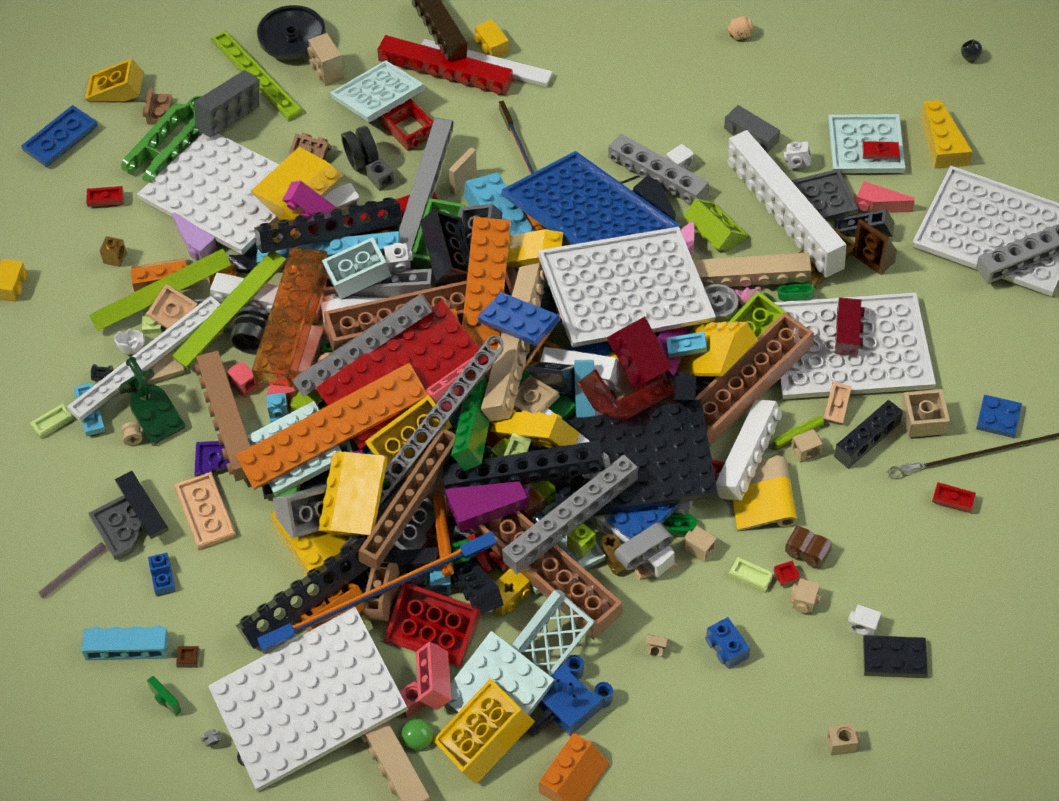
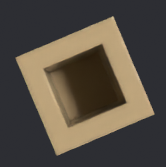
[684,526,717,562]

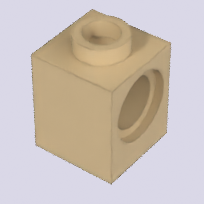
[791,429,823,462]
[827,724,860,755]

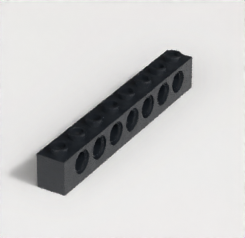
[254,197,402,254]
[443,440,605,489]
[236,536,370,649]

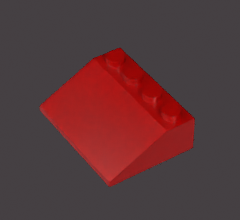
[384,583,482,667]

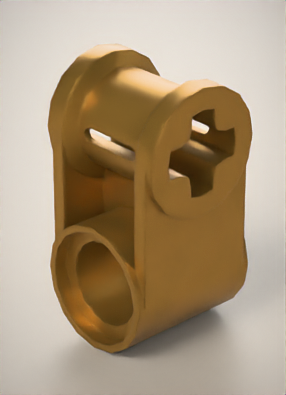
[601,534,626,575]

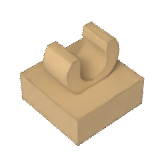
[646,634,669,656]

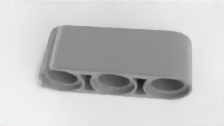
[614,523,673,570]

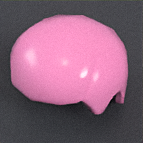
[734,287,761,306]

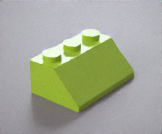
[683,199,749,251]
[729,291,787,338]

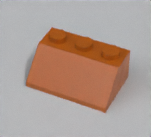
[131,258,191,292]
[298,582,364,632]
[539,733,609,801]

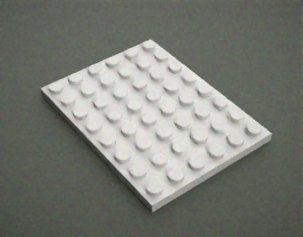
[137,134,279,255]
[912,166,1059,296]
[538,227,716,347]
[774,293,936,399]
[208,607,409,792]

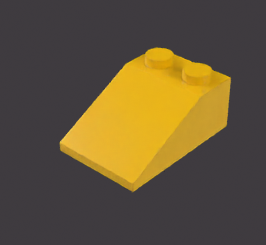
[85,58,144,101]
[506,229,563,268]

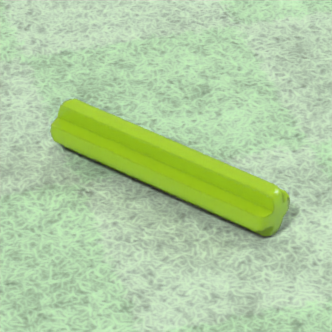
[773,415,824,449]

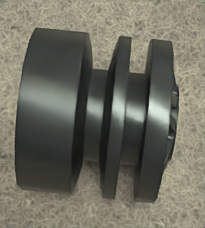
[229,306,276,355]

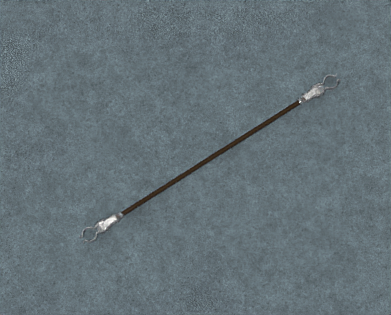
[886,433,1059,478]

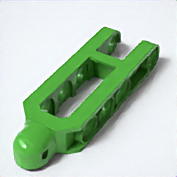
[121,96,202,183]

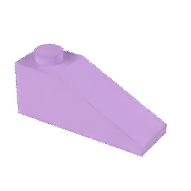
[172,212,217,260]

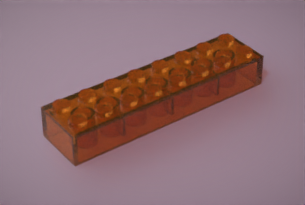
[251,247,328,387]

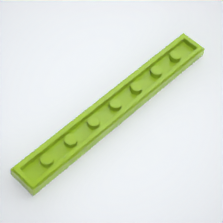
[211,30,303,122]
[89,249,231,332]
[172,251,287,369]

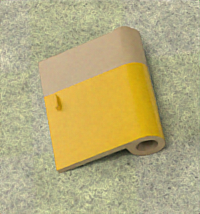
[733,456,798,531]

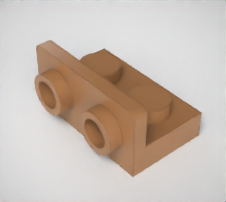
[143,87,173,125]
[289,133,332,160]

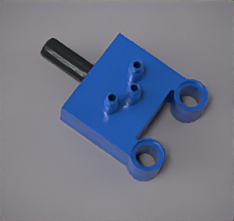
[527,655,613,737]

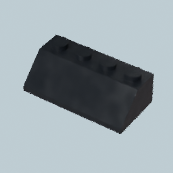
[420,209,470,285]

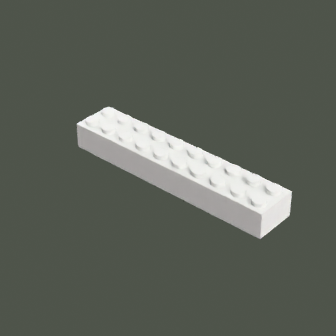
[727,130,846,277]

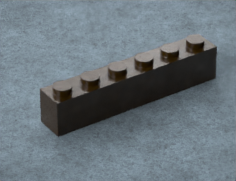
[412,0,468,61]

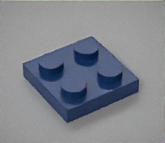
[976,394,1022,438]

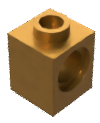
[100,236,127,267]

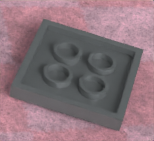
[791,169,858,221]

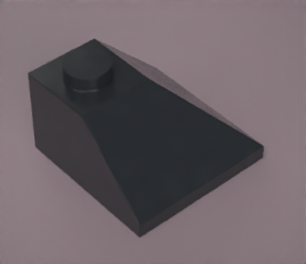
[527,361,575,394]

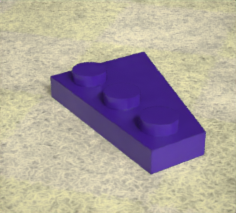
[194,441,229,477]

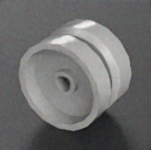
[704,284,738,323]

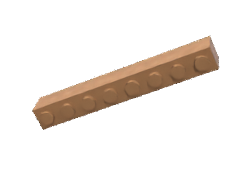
[194,351,250,482]
[359,428,456,571]

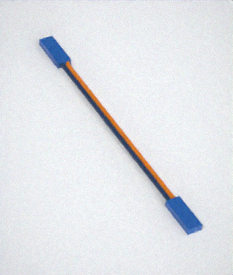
[257,531,498,652]

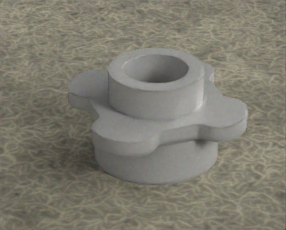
[200,729,222,747]

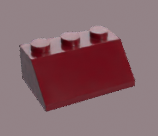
[606,316,673,388]

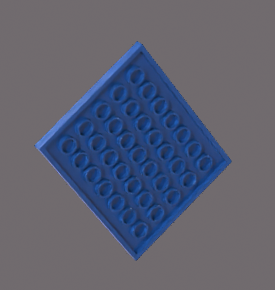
[501,151,681,245]

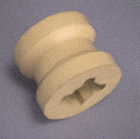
[121,422,142,446]

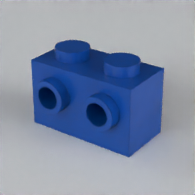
[705,617,750,669]

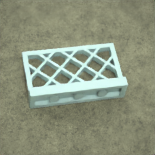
[511,590,595,676]

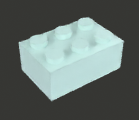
[322,237,391,299]

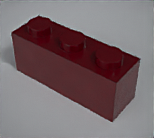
[835,297,865,356]

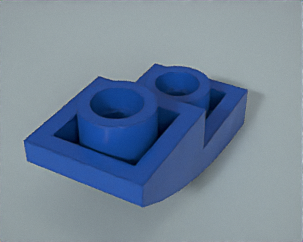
[148,552,175,596]

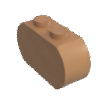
[363,562,400,621]

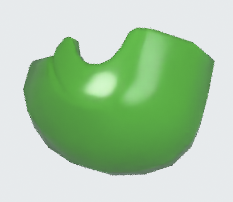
[400,719,434,751]

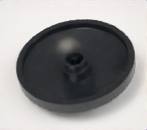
[257,5,326,60]

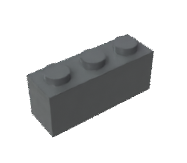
[724,105,780,153]

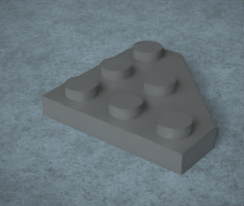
[88,495,143,560]

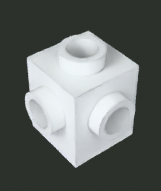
[784,141,811,169]
[384,243,413,271]

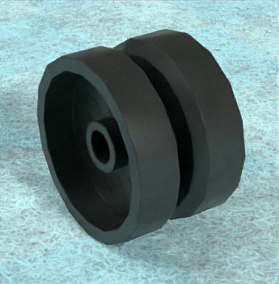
[341,125,379,170]

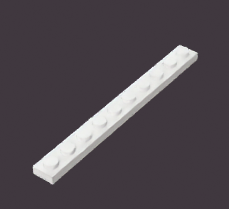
[67,296,220,422]

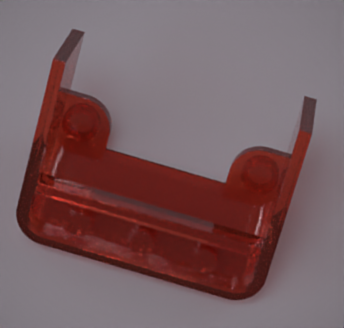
[578,369,673,420]

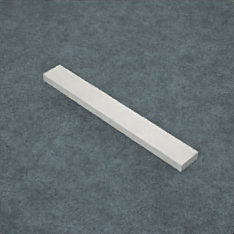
[421,39,553,87]

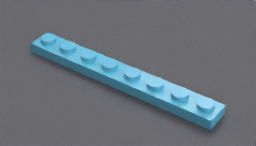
[257,231,401,264]

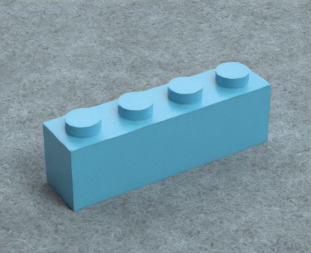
[82,626,169,660]

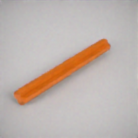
[432,492,454,577]

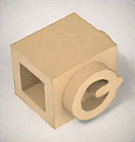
[789,578,821,614]

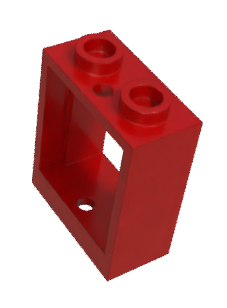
[382,98,434,151]

